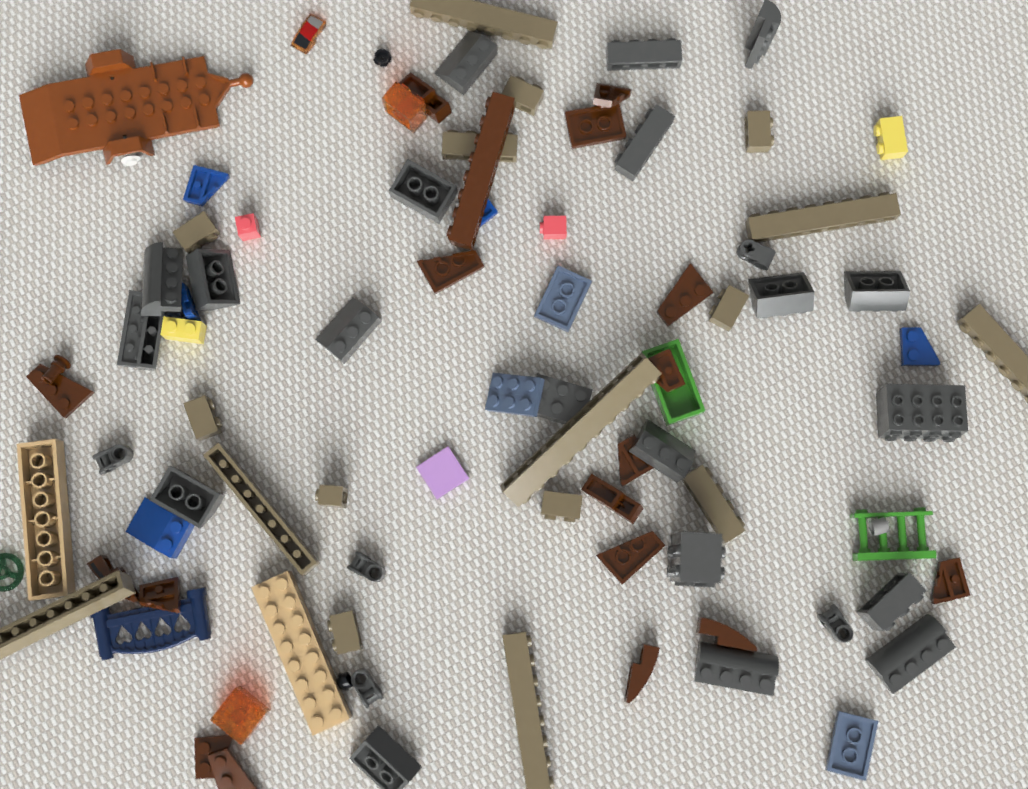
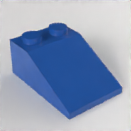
[125,497,195,559]

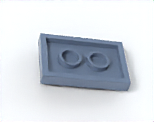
[534,265,592,332]
[485,373,545,417]
[825,710,878,781]

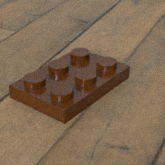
[564,104,627,149]

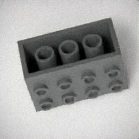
[876,384,968,442]
[667,531,725,587]

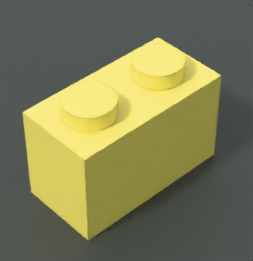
[873,116,908,160]
[160,316,207,344]

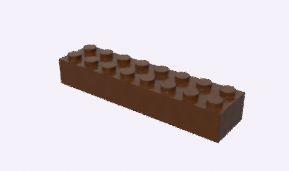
[447,92,515,251]

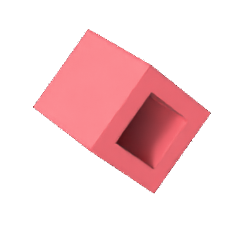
[235,213,261,241]
[540,216,567,239]

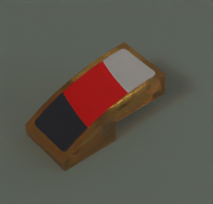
[291,14,326,54]

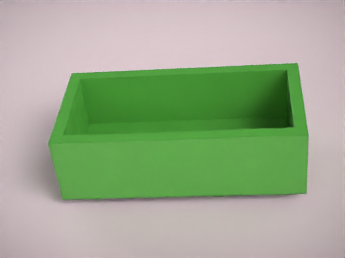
[642,339,706,427]

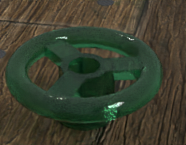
[0,553,24,592]

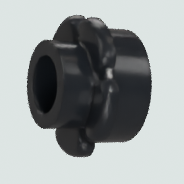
[374,49,392,67]
[336,672,353,691]

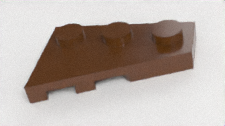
[417,250,484,294]
[656,263,714,327]
[26,364,95,418]
[596,531,666,585]
[207,747,257,789]

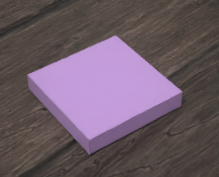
[416,446,469,500]

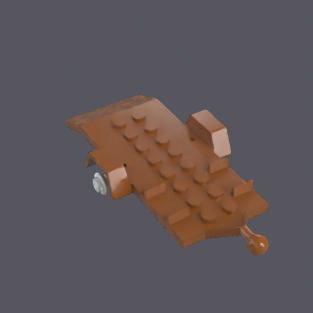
[19,49,254,166]

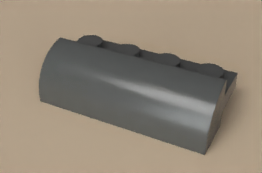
[745,0,781,69]
[141,242,183,316]
[117,290,165,371]
[865,614,956,694]
[694,641,779,696]

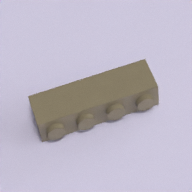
[442,130,518,163]
[682,465,745,544]

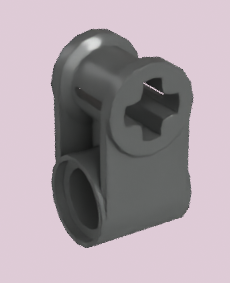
[737,239,776,270]
[92,444,134,475]
[347,550,386,582]
[817,604,853,642]
[351,668,384,708]

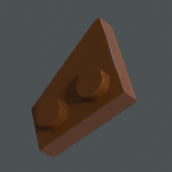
[593,83,632,108]
[617,434,653,486]
[931,557,970,604]
[139,577,181,613]

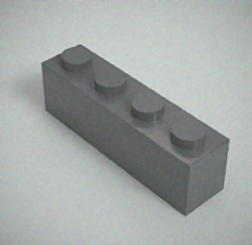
[606,38,682,71]
[614,104,675,182]

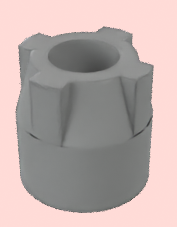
[869,517,890,536]

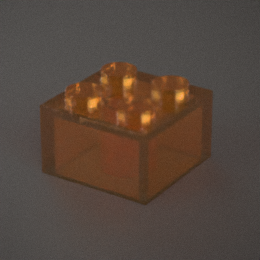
[382,81,428,133]
[210,685,271,745]

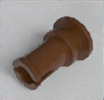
[41,355,71,385]

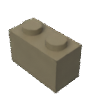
[501,75,544,116]
[744,110,774,153]
[172,211,220,254]
[709,285,749,332]
[183,395,223,441]
[315,485,348,508]
[541,491,583,523]
[327,610,363,655]

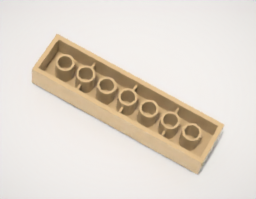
[17,439,76,601]
[251,571,353,736]

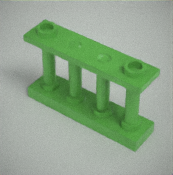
[850,507,937,561]

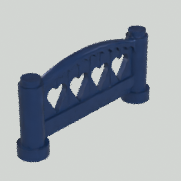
[90,587,212,661]

